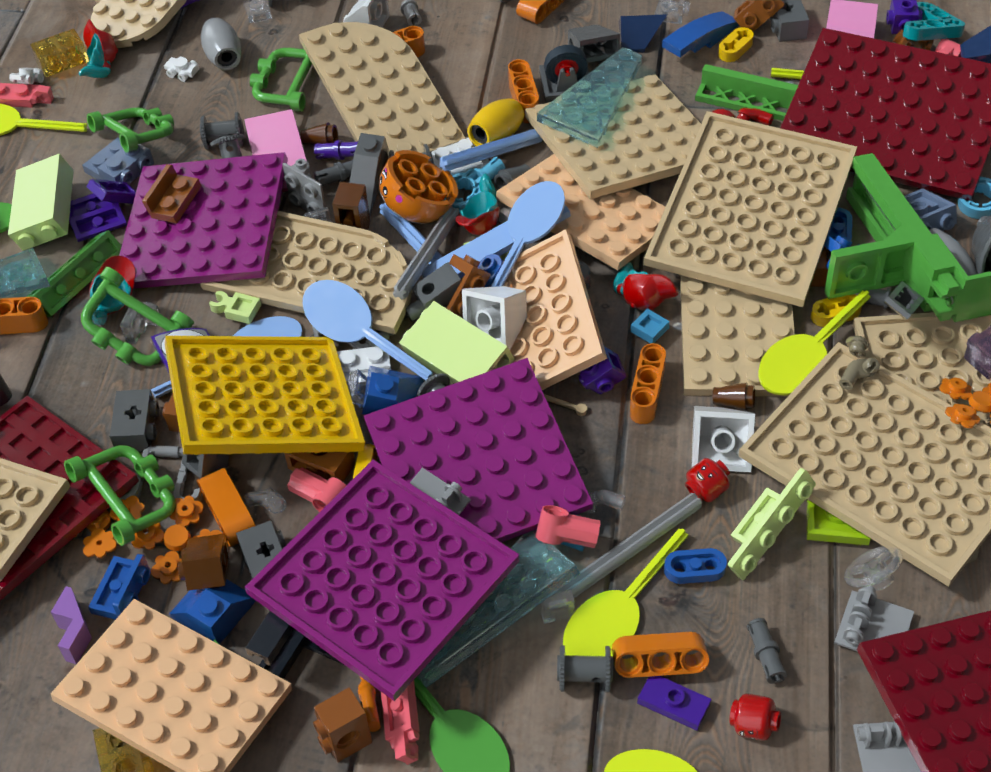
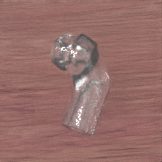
[245,489,286,514]
[587,489,626,513]

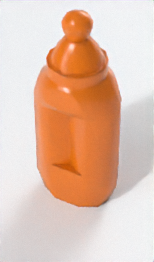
[358,677,381,732]

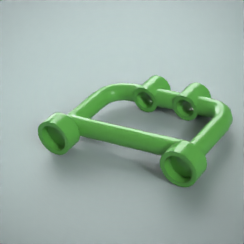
[250,48,312,112]
[87,107,174,153]
[81,267,194,366]
[64,445,176,546]

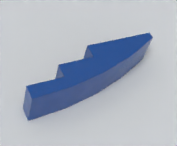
[662,11,739,58]

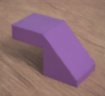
[51,586,92,664]

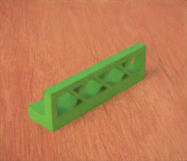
[695,64,798,121]
[26,230,122,317]

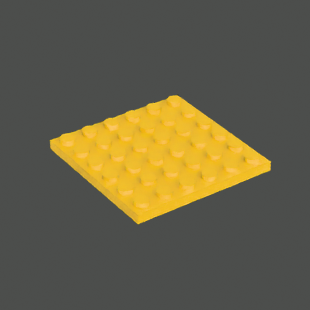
[165,336,365,455]

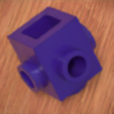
[886,0,922,34]
[578,346,627,395]

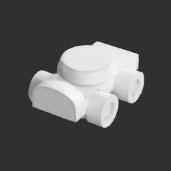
[164,56,200,82]
[10,68,44,85]

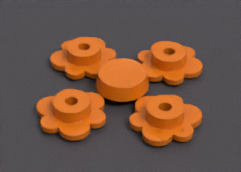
[939,377,991,428]
[131,495,223,584]
[74,496,145,558]

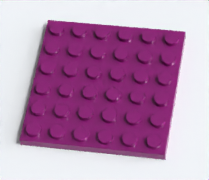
[119,152,288,289]
[364,358,593,542]
[245,460,520,701]

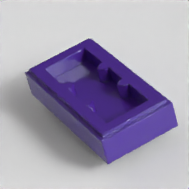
[86,179,136,204]
[637,676,711,731]

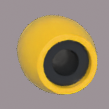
[467,98,524,146]

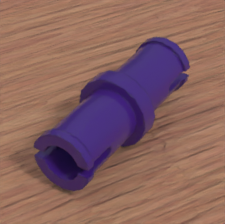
[314,140,358,160]

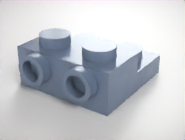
[82,137,154,184]
[904,188,957,231]

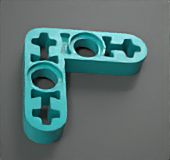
[903,2,966,41]

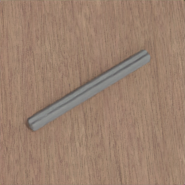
[393,206,460,300]
[556,493,702,603]

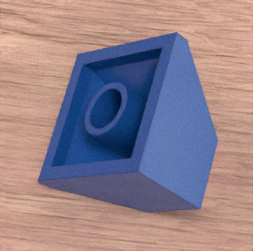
[362,366,424,415]
[169,579,256,644]

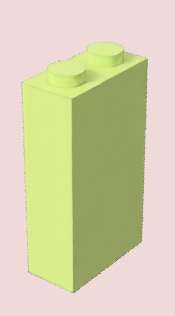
[8,154,74,251]
[399,301,515,384]

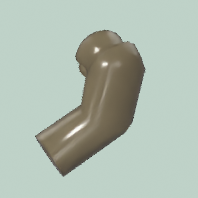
[846,336,868,357]
[839,357,880,390]

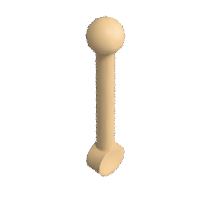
[544,394,587,416]

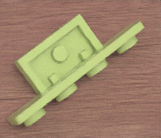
[728,468,816,580]

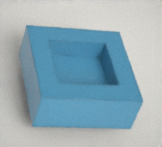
[630,309,670,343]

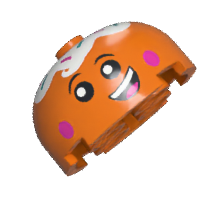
[379,150,458,224]

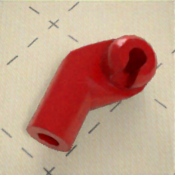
[736,108,774,126]

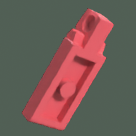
[0,83,54,108]
[381,680,420,765]

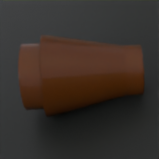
[300,122,339,145]
[712,382,755,411]

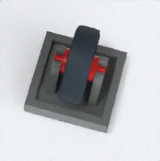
[539,45,593,103]

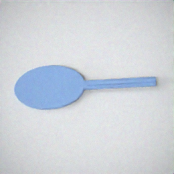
[491,181,565,287]
[303,280,433,381]
[151,316,302,398]

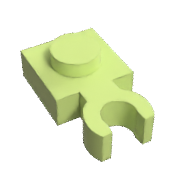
[209,291,261,324]

